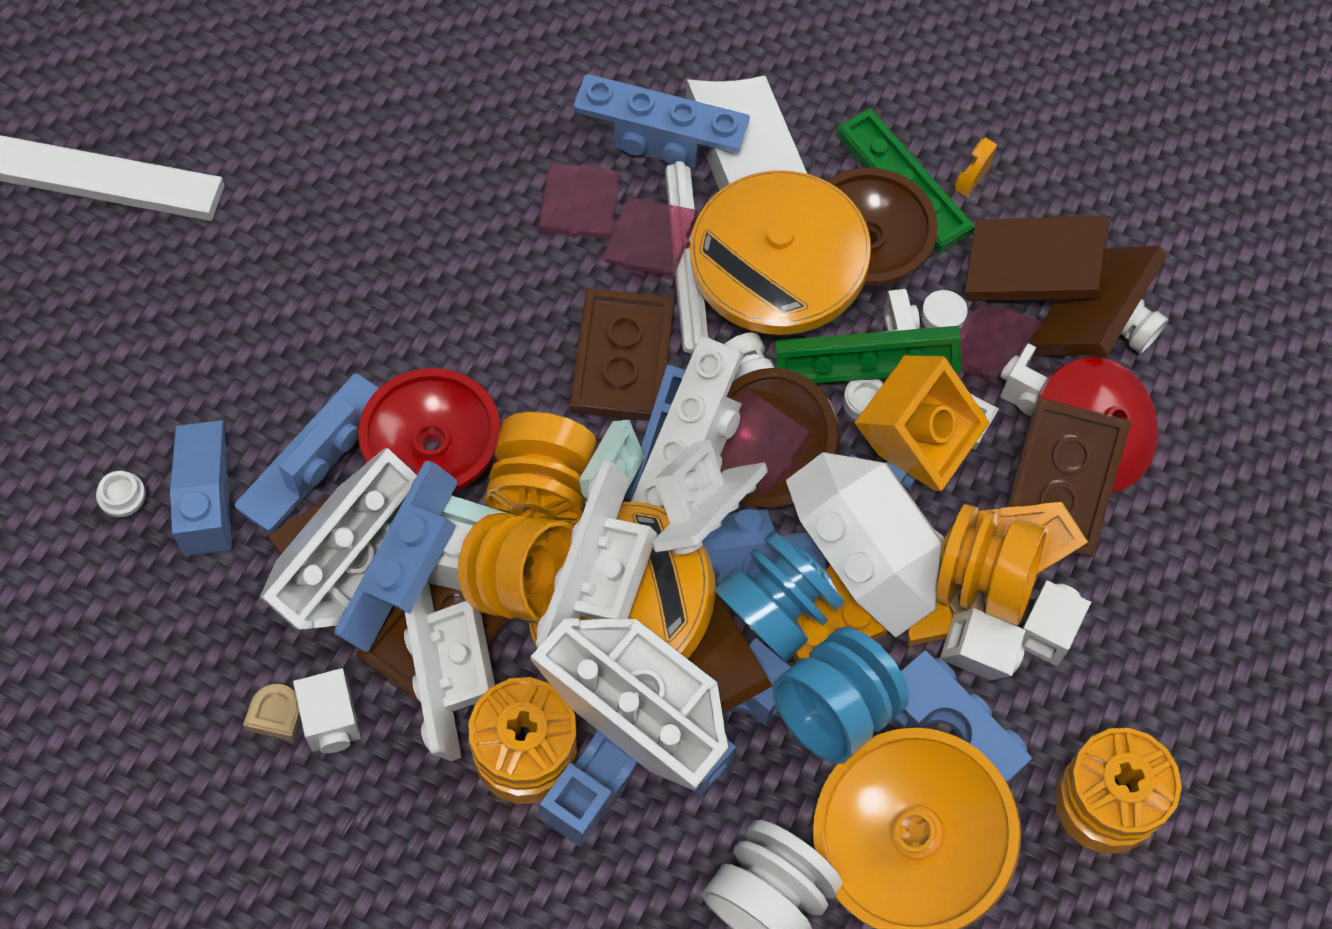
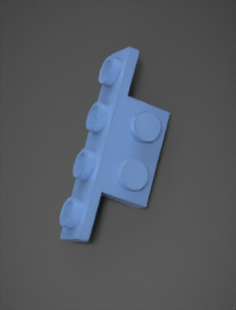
[574,74,750,168]
[235,374,379,534]
[334,461,457,652]
[702,509,826,586]

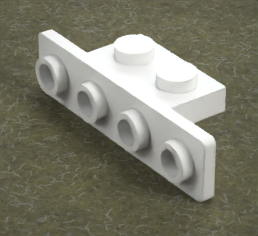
[631,336,743,509]
[652,440,768,555]
[536,460,657,648]
[404,581,495,761]

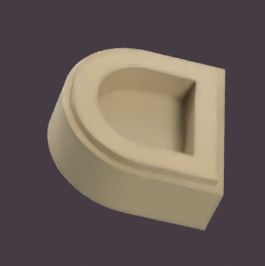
[243,684,301,741]

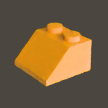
[854,355,990,491]

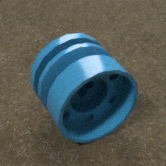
[714,530,845,662]
[773,627,909,764]

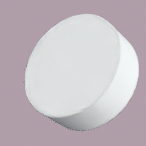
[921,290,967,330]
[843,379,883,420]

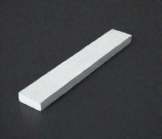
[0,135,225,221]

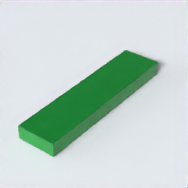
[835,108,975,255]
[775,325,961,384]

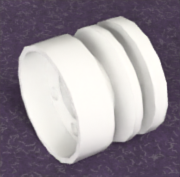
[702,820,843,929]

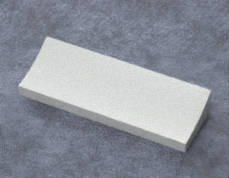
[686,75,807,190]

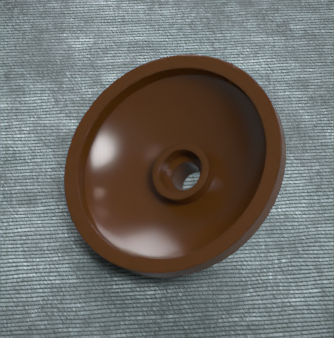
[827,168,938,286]
[720,368,840,508]

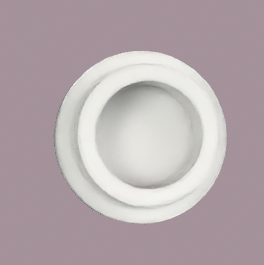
[96,471,146,517]

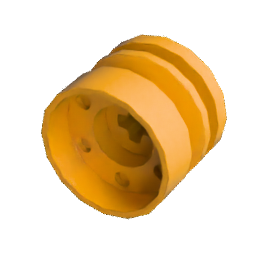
[484,412,598,524]
[936,504,1047,626]
[458,513,574,624]
[469,677,577,804]
[1054,728,1182,854]

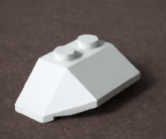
[260,448,417,630]
[786,452,943,637]
[531,618,728,791]

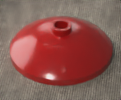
[1038,357,1158,493]
[358,368,500,492]

